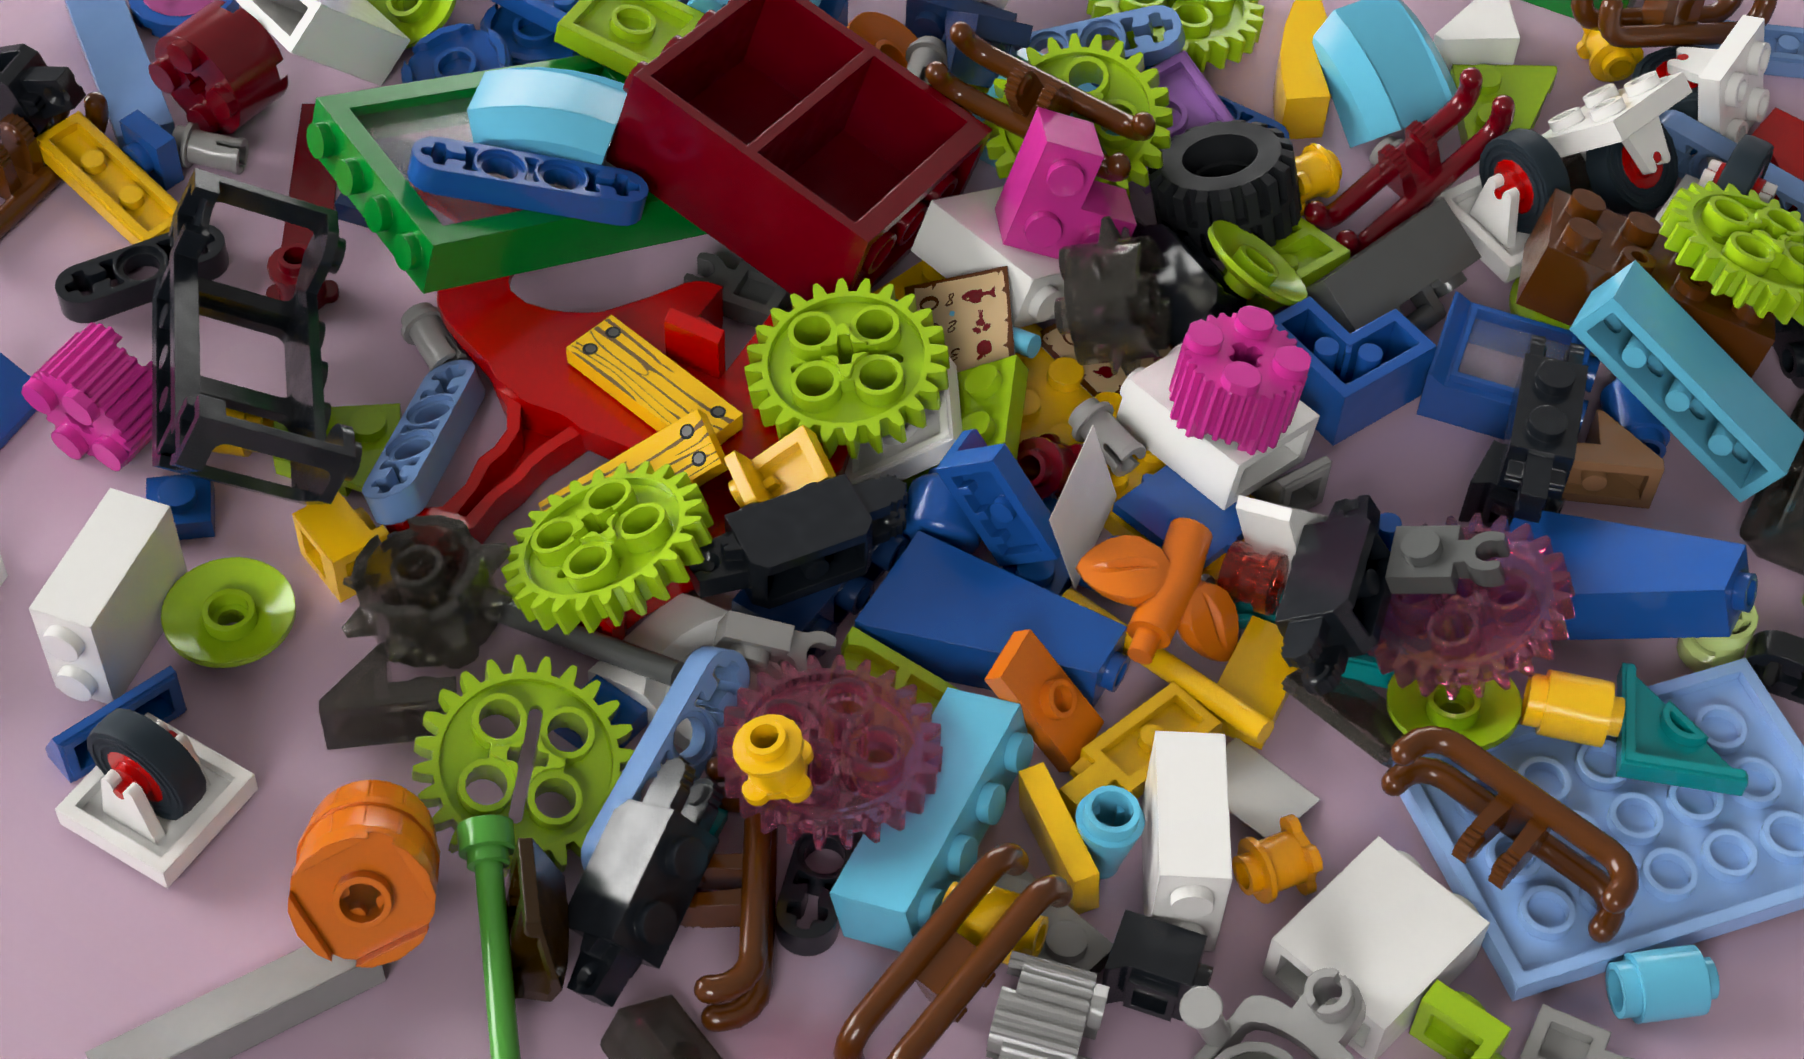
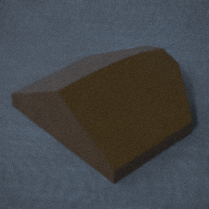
[505,838,569,1002]

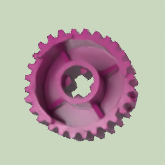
[1169,305,1311,455]
[21,322,152,471]

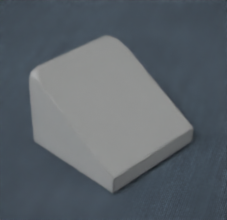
[1251,456,1332,510]

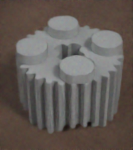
[986,950,1110,1059]

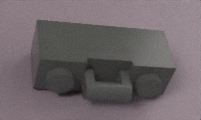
[1306,198,1481,333]

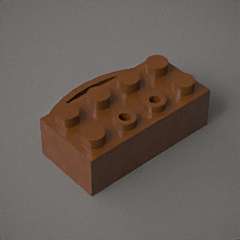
[1516,188,1775,378]

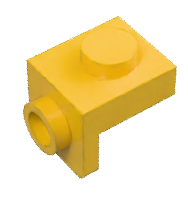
[724,425,836,508]

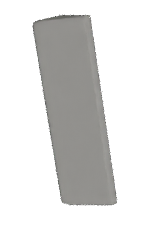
[85,945,386,1059]

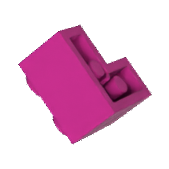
[995,107,1137,275]

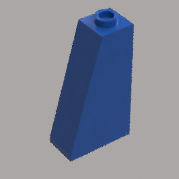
[1472,510,1758,642]
[854,531,1130,708]

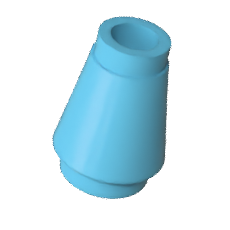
[1075,785,1145,879]

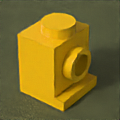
[292,491,396,603]

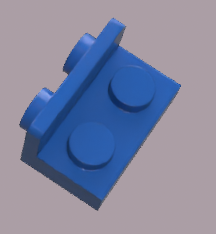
[935,429,1061,567]

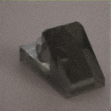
[319,642,459,750]

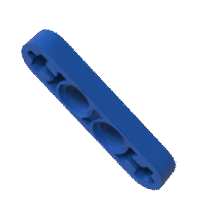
[407,136,649,226]

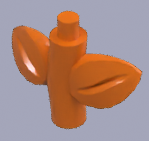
[1075,518,1239,664]

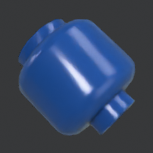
[902,467,981,555]

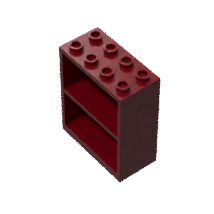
[606,0,993,301]

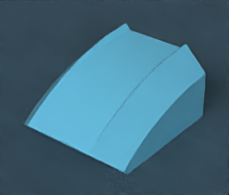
[1312,0,1457,148]
[467,67,627,165]

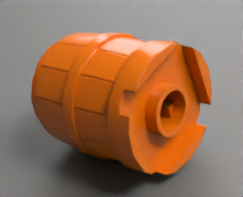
[288,779,441,968]

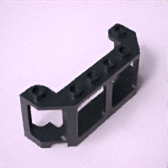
[152,168,362,505]

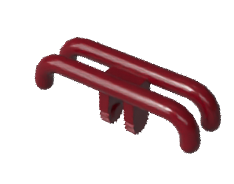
[1304,67,1515,258]

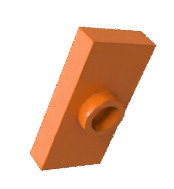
[984,629,1104,772]

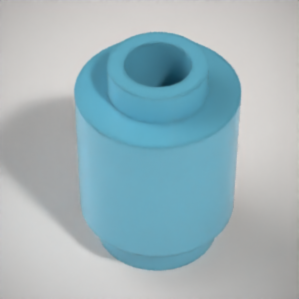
[1605,944,1720,1024]

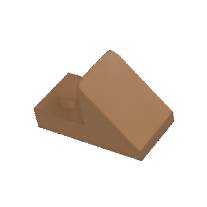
[1562,409,1665,509]

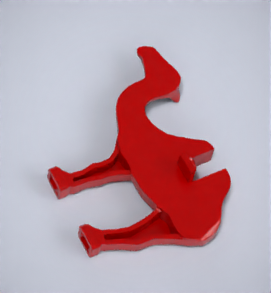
[386,182,850,640]

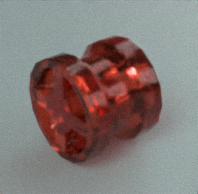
[1217,540,1289,616]

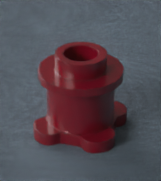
[266,242,339,310]
[1017,433,1083,499]

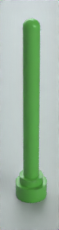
[456,815,521,1059]

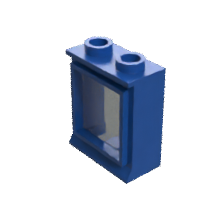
[1417,291,1600,440]

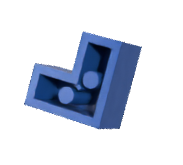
[1273,296,1437,446]

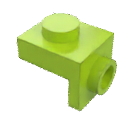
[1409,979,1512,1059]

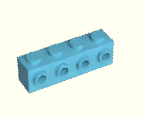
[1569,260,1804,503]
[829,687,1034,952]

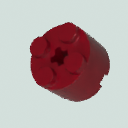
[148,0,288,135]

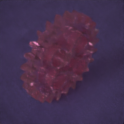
[1367,513,1575,700]
[717,654,943,850]

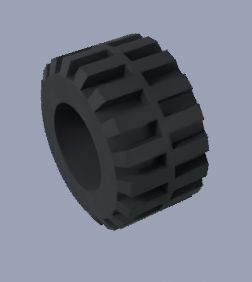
[1148,120,1302,261]

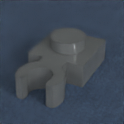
[684,253,791,327]
[1385,525,1510,594]

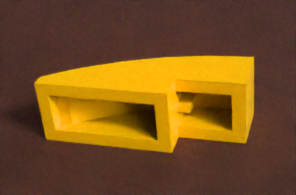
[1273,0,1332,139]

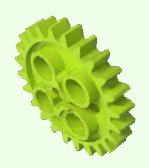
[1086,0,1264,72]
[982,33,1173,200]
[1659,181,1804,326]
[744,278,950,459]
[501,461,714,635]
[412,654,635,877]

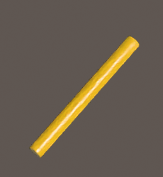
[1062,588,1274,744]

